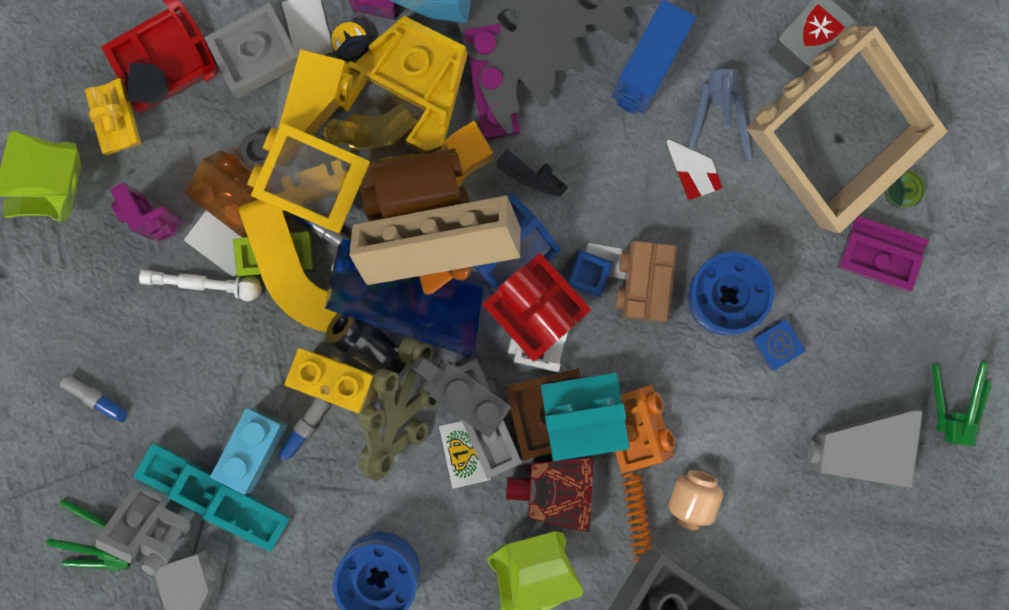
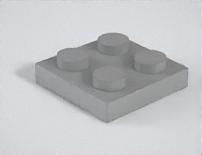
[204,3,298,100]

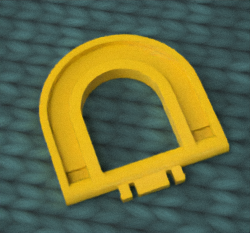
[237,156,416,332]

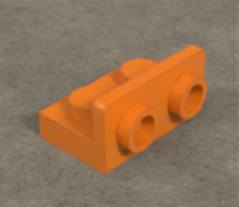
[615,385,675,474]

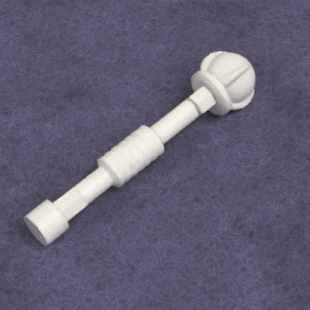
[139,269,262,301]

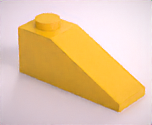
[275,49,353,168]

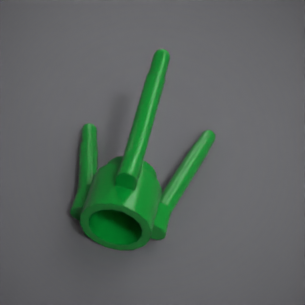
[932,360,992,446]
[46,499,132,572]

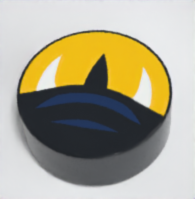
[330,21,369,61]

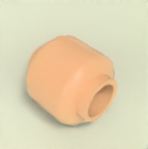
[668,470,724,530]

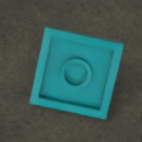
[541,373,630,461]

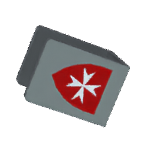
[768,0,858,78]

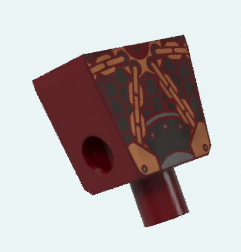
[506,456,594,532]

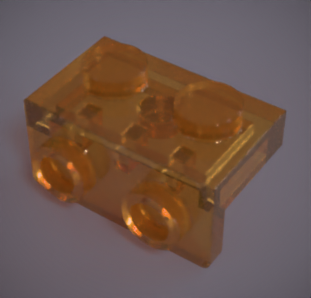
[184,151,277,238]

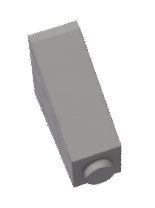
[808,410,922,488]

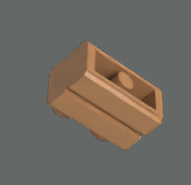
[615,241,677,324]

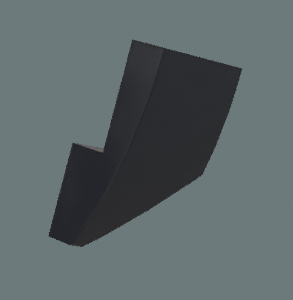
[497,149,568,197]

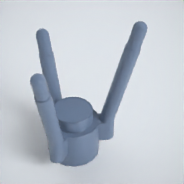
[688,69,752,161]

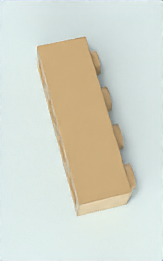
[349,196,521,285]

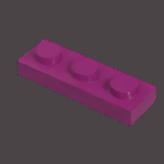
[463,24,520,140]

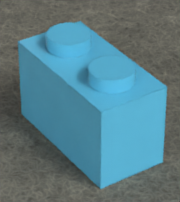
[210,407,288,495]

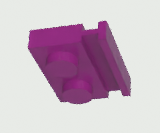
[837,216,929,293]

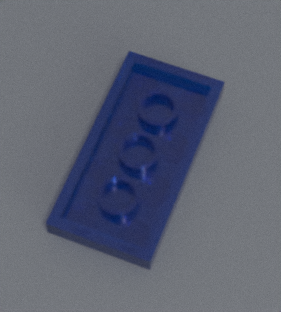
[324,238,483,357]

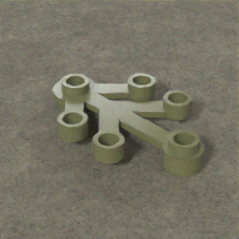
[359,334,439,481]

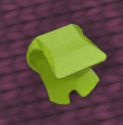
[0,131,81,222]
[487,531,584,610]

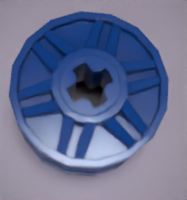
[687,252,774,336]
[333,531,421,610]

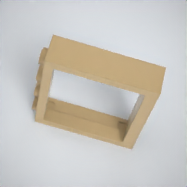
[746,26,947,234]

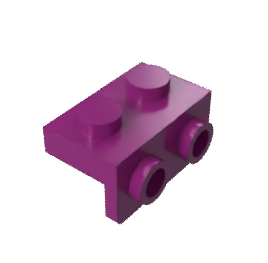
[109,182,184,242]

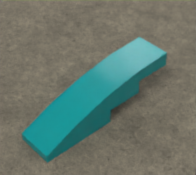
[133,441,290,552]

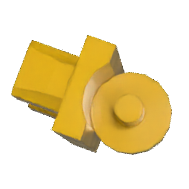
[84,78,142,155]

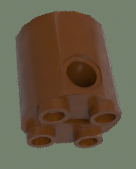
[360,144,470,221]

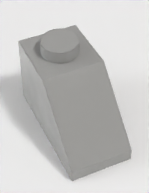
[154,550,219,610]

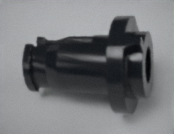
[326,298,406,374]

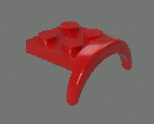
[101,0,218,114]

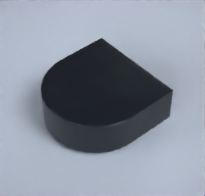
[127,63,170,104]

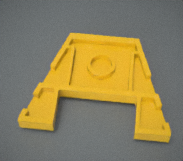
[338,16,468,152]

